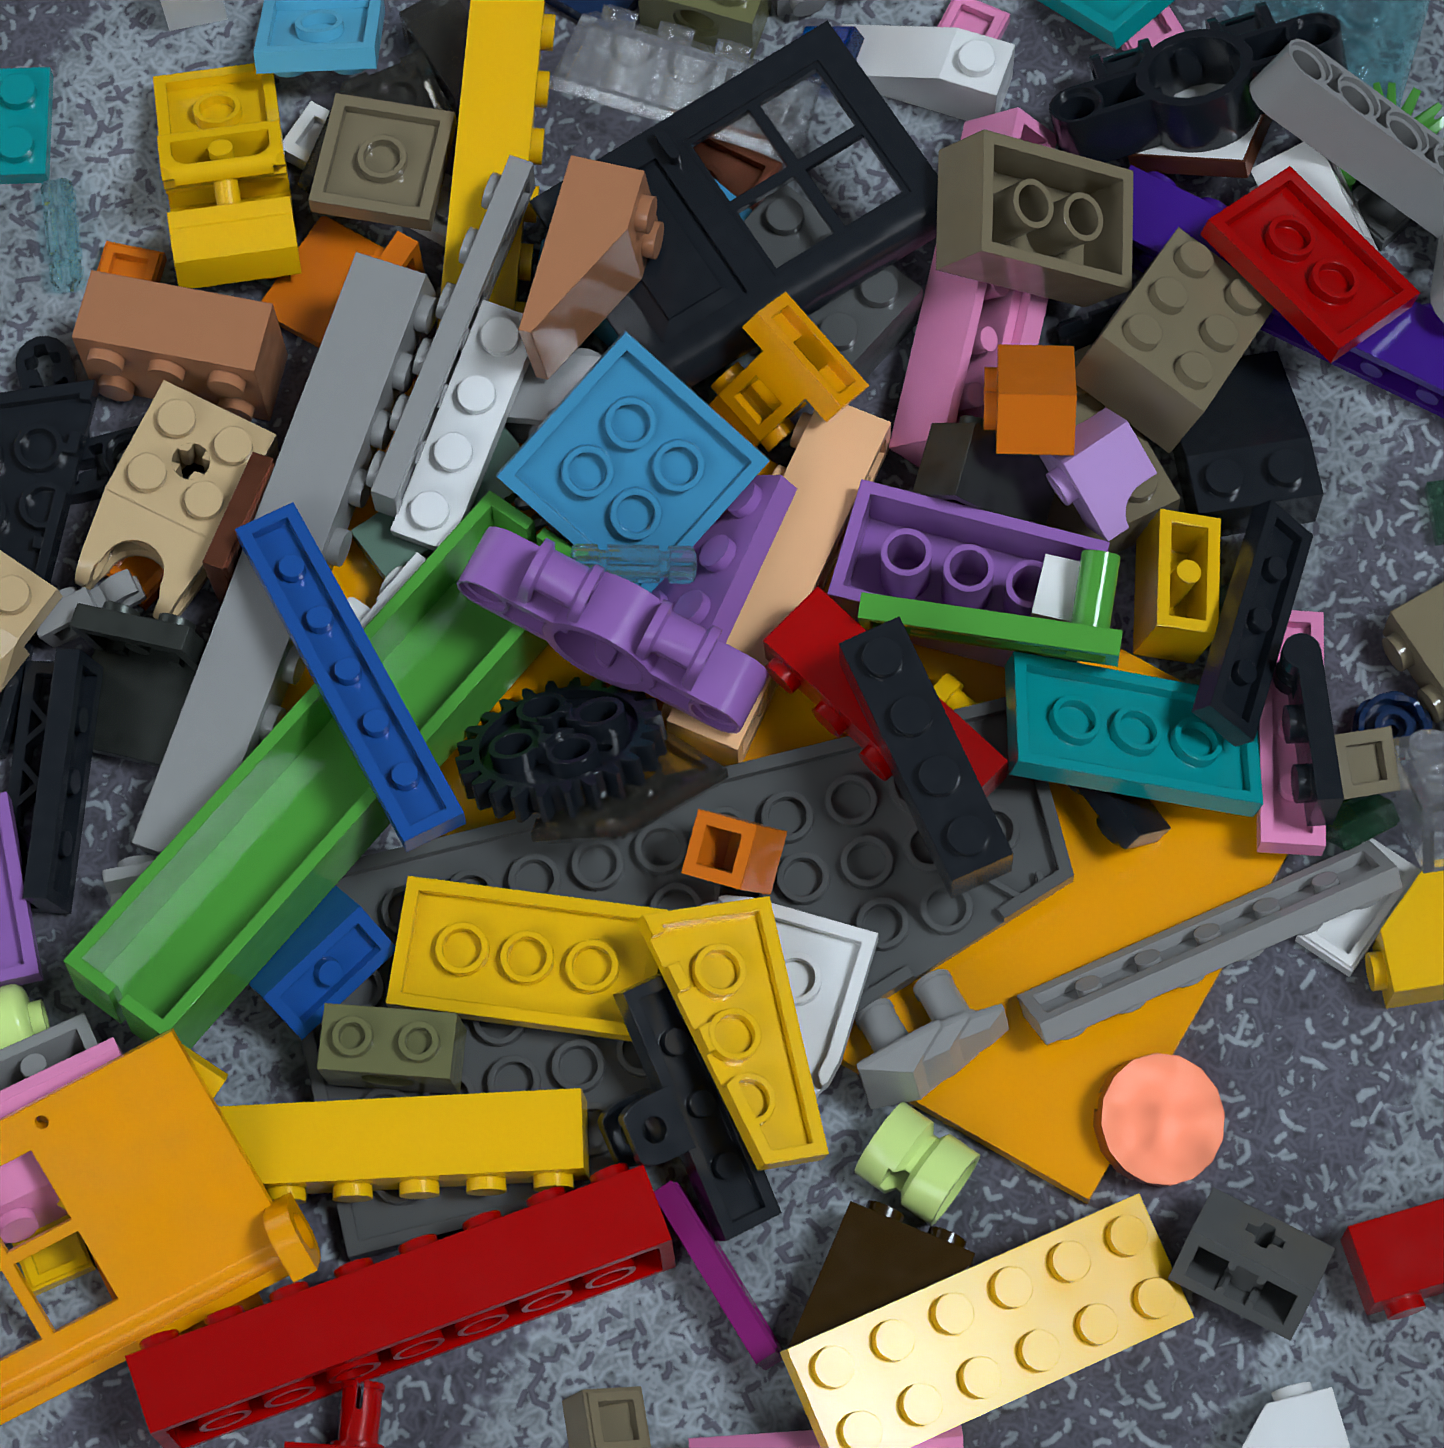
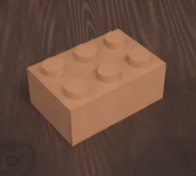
[72,270,288,422]

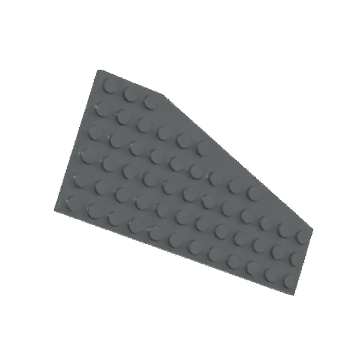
[302,697,1074,1261]

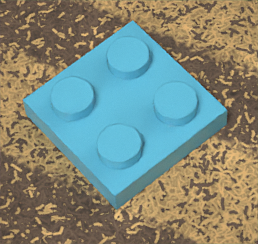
[253,0,385,78]

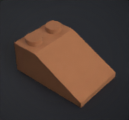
[518,155,664,380]

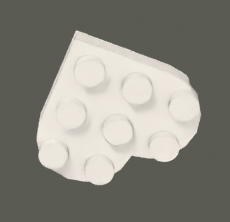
[701,895,879,1099]

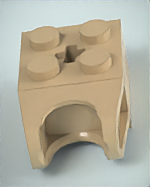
[75,380,279,620]

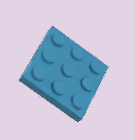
[497,330,770,593]

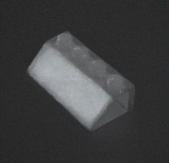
[549,4,823,158]

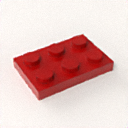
[1200,166,1421,363]

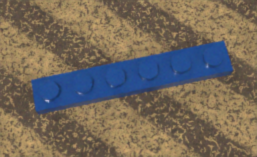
[235,502,466,853]

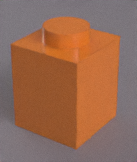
[681,809,788,895]

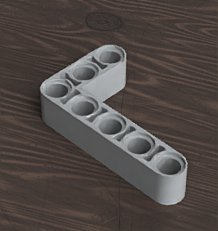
[1249,39,1444,323]

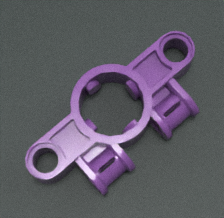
[456,527,769,734]

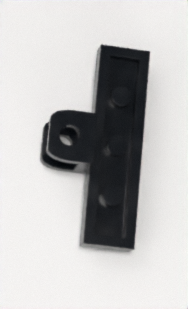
[598,972,782,1241]

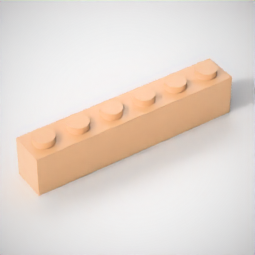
[661,405,891,766]

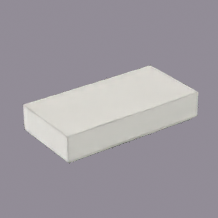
[1295,835,1422,977]

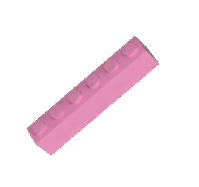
[889,107,1057,467]

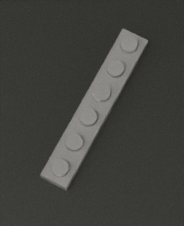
[366,155,535,518]
[1017,840,1403,1045]

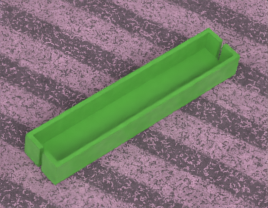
[63,490,590,1049]

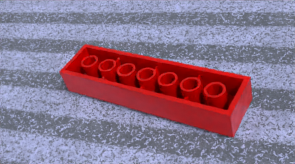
[125,1163,676,1448]

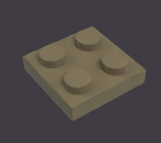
[308,93,457,231]

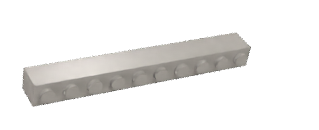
[131,252,439,856]

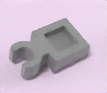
[36,569,147,648]

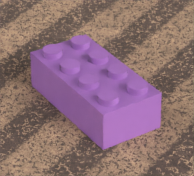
[827,479,1110,668]

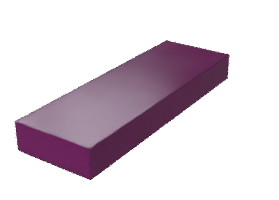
[654,1180,784,1370]

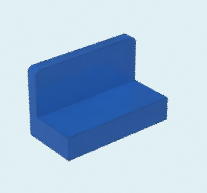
[248,885,395,1040]

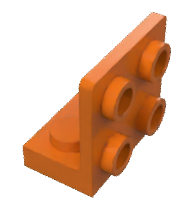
[261,216,425,348]

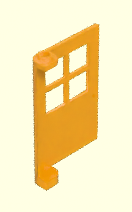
[0,1028,321,1425]

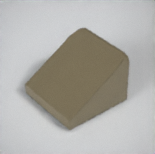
[562,1386,651,1448]

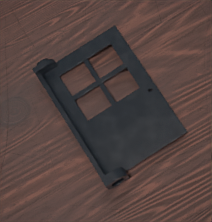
[529,20,938,388]

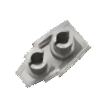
[855,969,1009,1109]

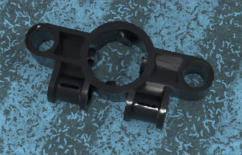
[1049,1,1348,163]

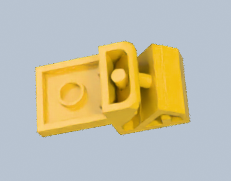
[153,63,302,289]

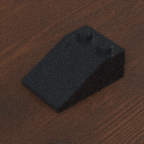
[1173,351,1324,537]

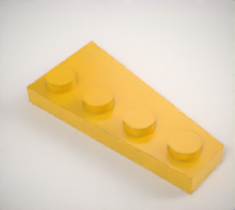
[636,896,829,1171]

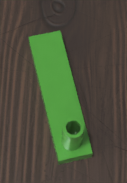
[857,550,1123,667]

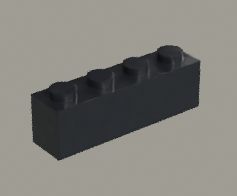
[839,616,1014,898]

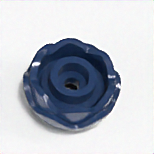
[1352,691,1433,769]

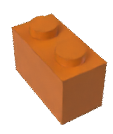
[983,344,1077,455]

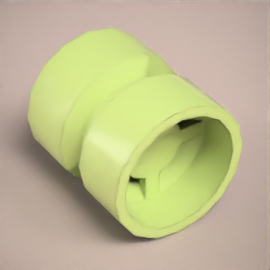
[855,1101,980,1226]

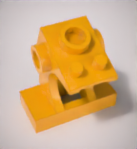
[709,291,869,452]

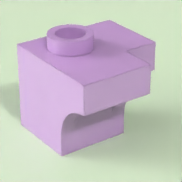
[1039,407,1157,542]

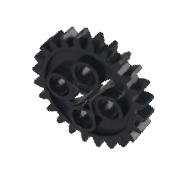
[455,677,668,823]

